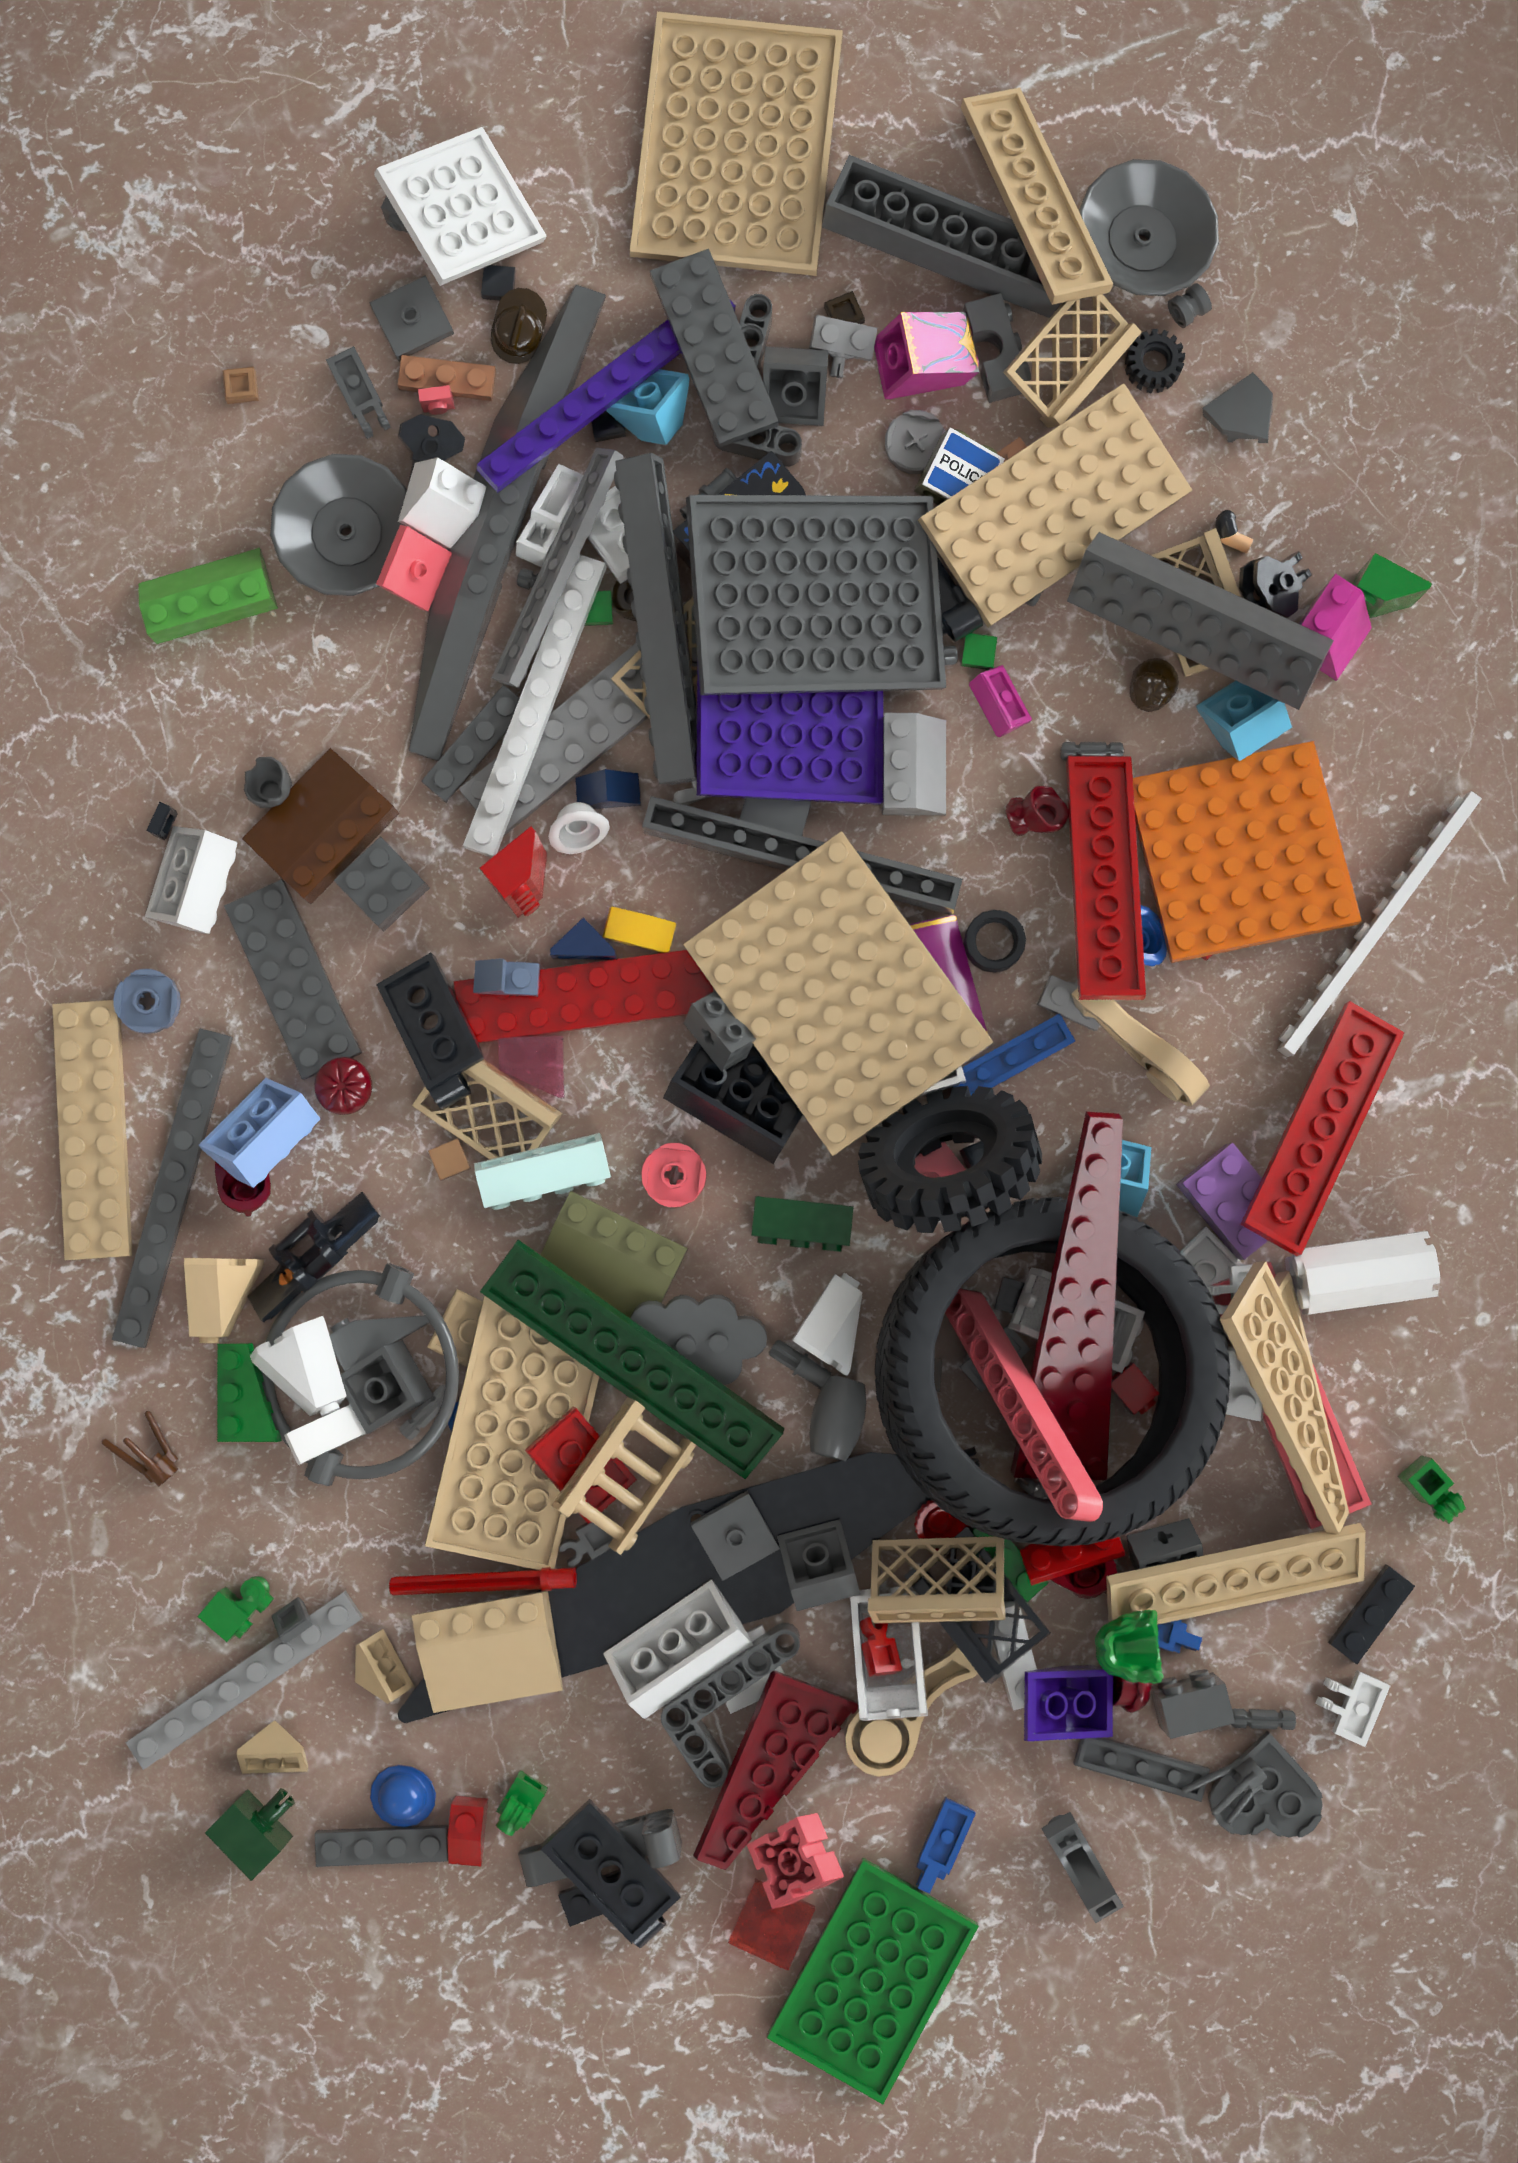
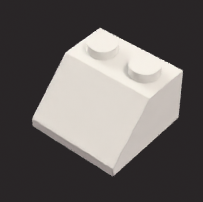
[398,458,486,549]

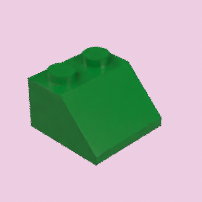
[1353,553,1432,618]

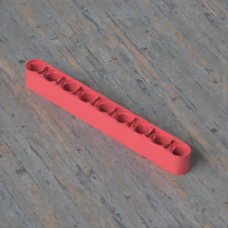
[945,1288,1103,1522]

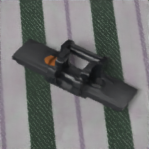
[247,1192,380,1322]

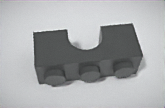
[963,293,1031,403]

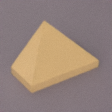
[355,1629,414,1704]
[237,1720,308,1774]

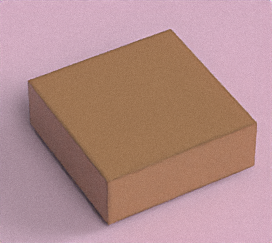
[222,366,259,404]
[428,1138,471,1181]

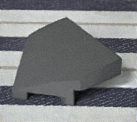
[1202,372,1273,443]

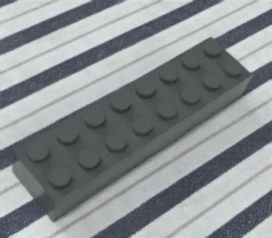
[822,155,1062,318]
[1067,532,1334,710]

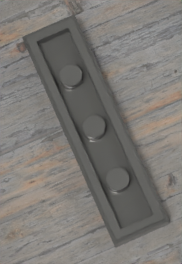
[1073,1738,1210,1802]

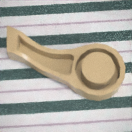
[1071,988,1210,1107]
[844,1643,978,1777]

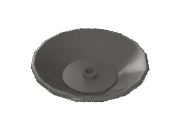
[1079,159,1219,296]
[270,454,407,596]

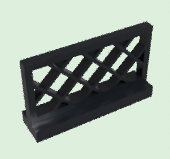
[904,1527,1051,1684]

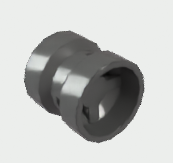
[1168,283,1212,328]

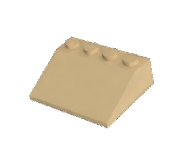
[412,1591,563,1713]

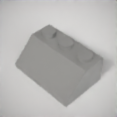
[882,713,946,816]

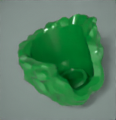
[1095,1610,1164,1684]

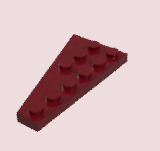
[693,1670,859,1870]

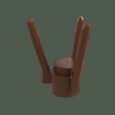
[102,1411,178,1487]

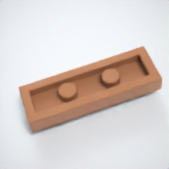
[398,355,496,401]

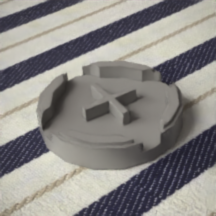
[885,410,946,474]

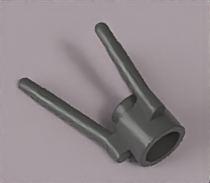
[1181,1757,1268,1823]

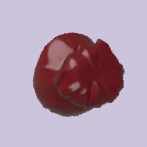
[1005,786,1069,836]

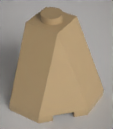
[184,1258,264,1343]

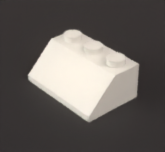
[145,826,237,934]

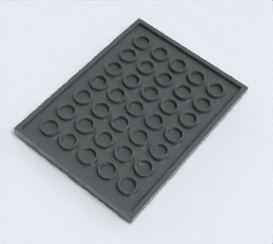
[686,495,946,695]

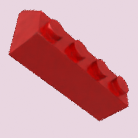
[479,826,547,918]

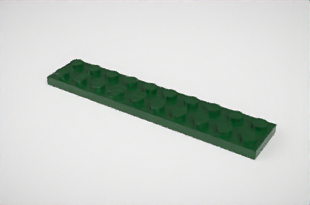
[480,1240,785,1480]

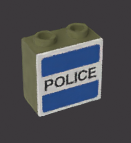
[914,427,1005,505]

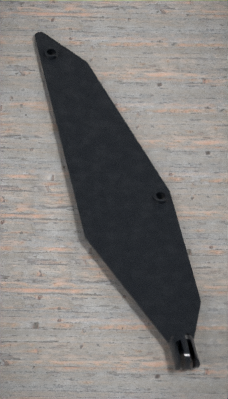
[398,1446,980,1723]

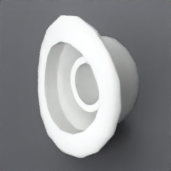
[548,802,610,854]

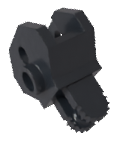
[398,414,465,485]
[1239,551,1312,618]

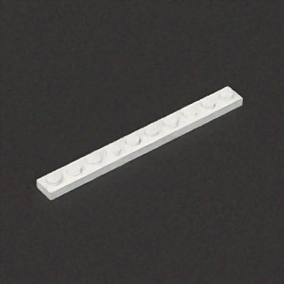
[463,555,607,858]
[1277,791,1482,1057]

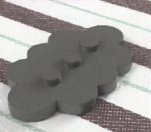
[631,1294,767,1385]

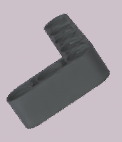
[712,294,802,467]
[661,1623,800,1788]
[518,1809,682,1887]

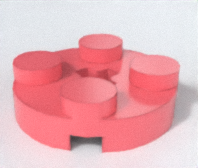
[642,1143,706,1208]

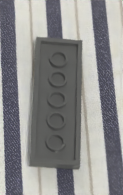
[650,248,779,448]
[224,879,362,1080]

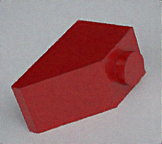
[448,1796,488,1867]

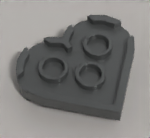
[1208,1731,1323,1838]

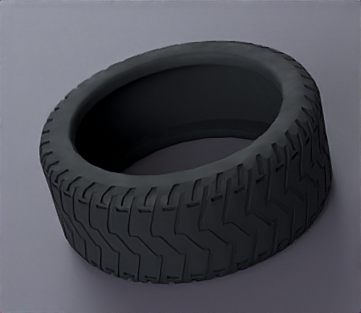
[874,1197,1230,1546]

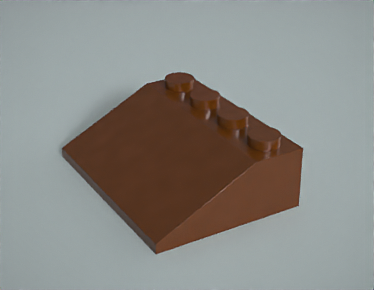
[242,748,399,904]

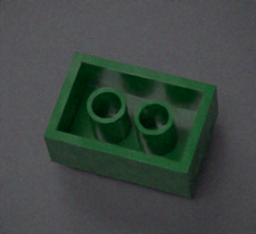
[751,1196,854,1252]

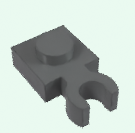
[559,1513,613,1567]

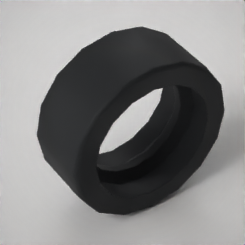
[963,910,1026,973]

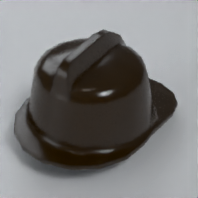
[491,288,547,364]

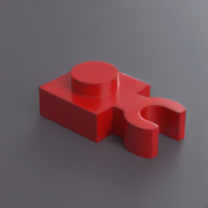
[860,1617,902,1677]

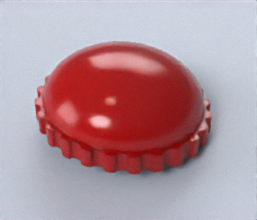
[914,1500,969,1551]

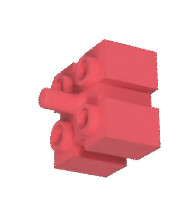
[747,1813,844,1909]

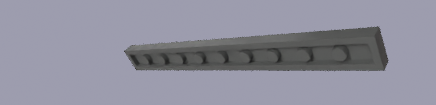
[112,1028,233,1348]

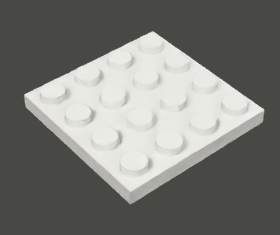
[374,127,547,286]

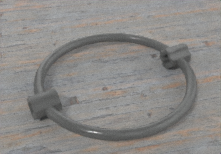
[261,1263,459,1486]

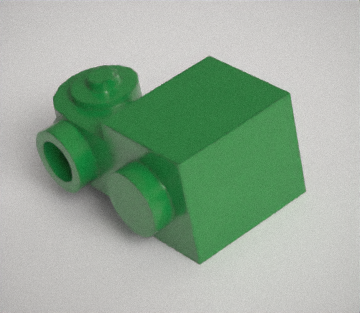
[1397,1455,1466,1524]
[197,1576,274,1642]
[496,1770,548,1836]

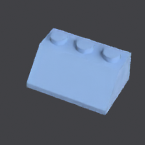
[199,1078,320,1188]

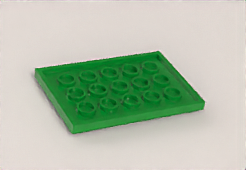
[767,1857,979,2105]

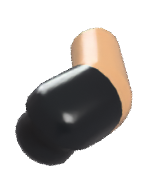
[1215,510,1253,554]

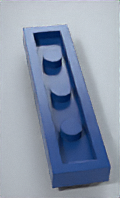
[953,1013,1075,1095]

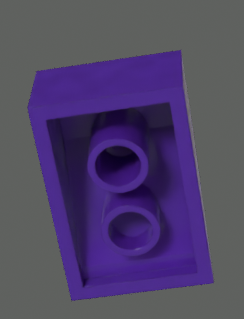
[1024,1665,1113,1741]

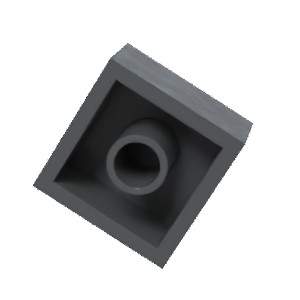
[334,836,430,932]
[1150,1669,1235,1739]

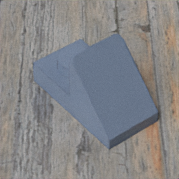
[473,958,540,997]

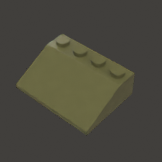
[541,1191,688,1319]

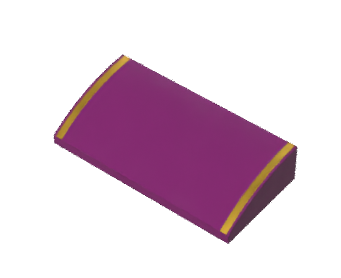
[909,915,988,1034]

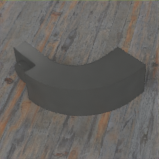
[1041,1812,1124,1923]

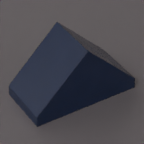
[575,769,641,809]
[550,918,617,960]

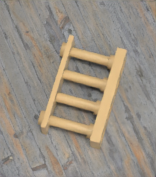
[551,1397,696,1555]

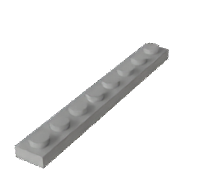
[491,448,624,688]
[125,1590,364,1770]

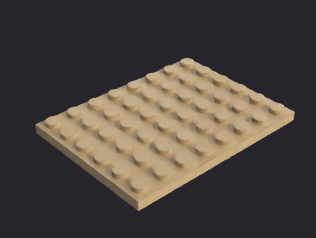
[630,11,843,276]
[683,831,994,1156]

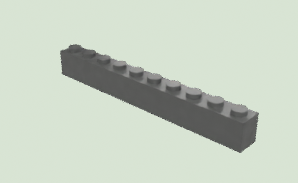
[614,453,697,785]
[642,796,963,915]

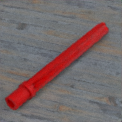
[389,1567,577,1596]

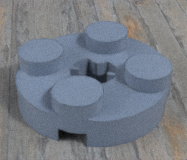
[113,969,181,1034]

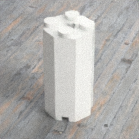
[1285,1231,1440,1315]

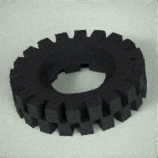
[858,1086,1042,1233]

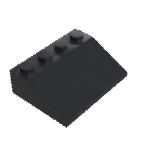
[663,1041,803,1164]

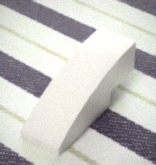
[516,464,584,567]

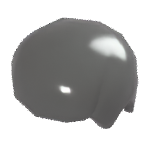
[244,757,292,808]

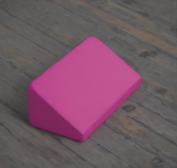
[969,665,1032,737]

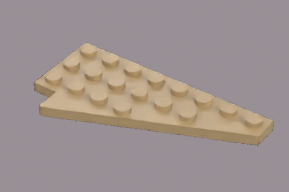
[1220,1261,1349,1534]

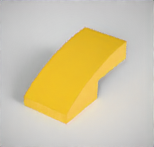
[602,907,676,953]

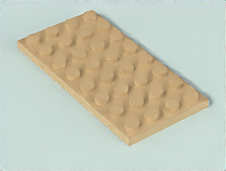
[918,383,1192,628]
[425,1296,599,1570]

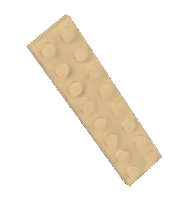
[961,88,1113,305]
[52,1000,132,1260]
[1106,1523,1366,1625]

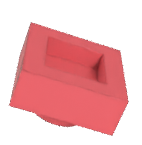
[418,385,455,415]

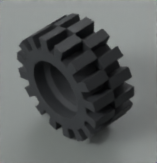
[1125,329,1185,393]

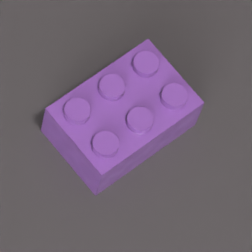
[1176,1143,1268,1260]

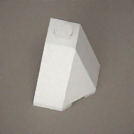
[792,1273,863,1376]
[250,1316,346,1417]

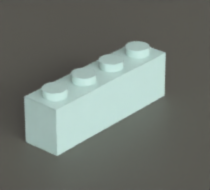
[474,1133,611,1210]

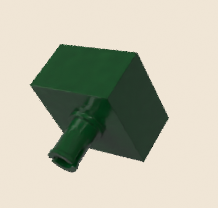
[205,1788,295,1881]

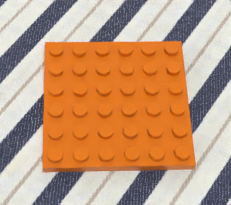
[1133,741,1362,963]

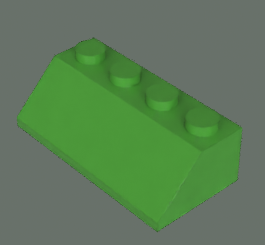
[138,548,278,644]

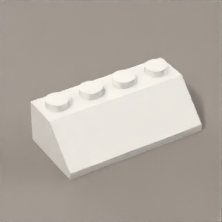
[603,1580,753,1719]

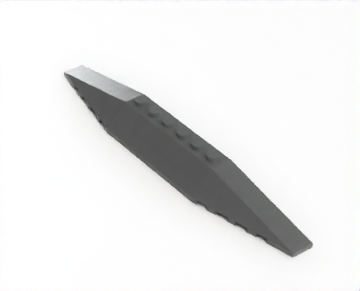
[409,285,606,761]

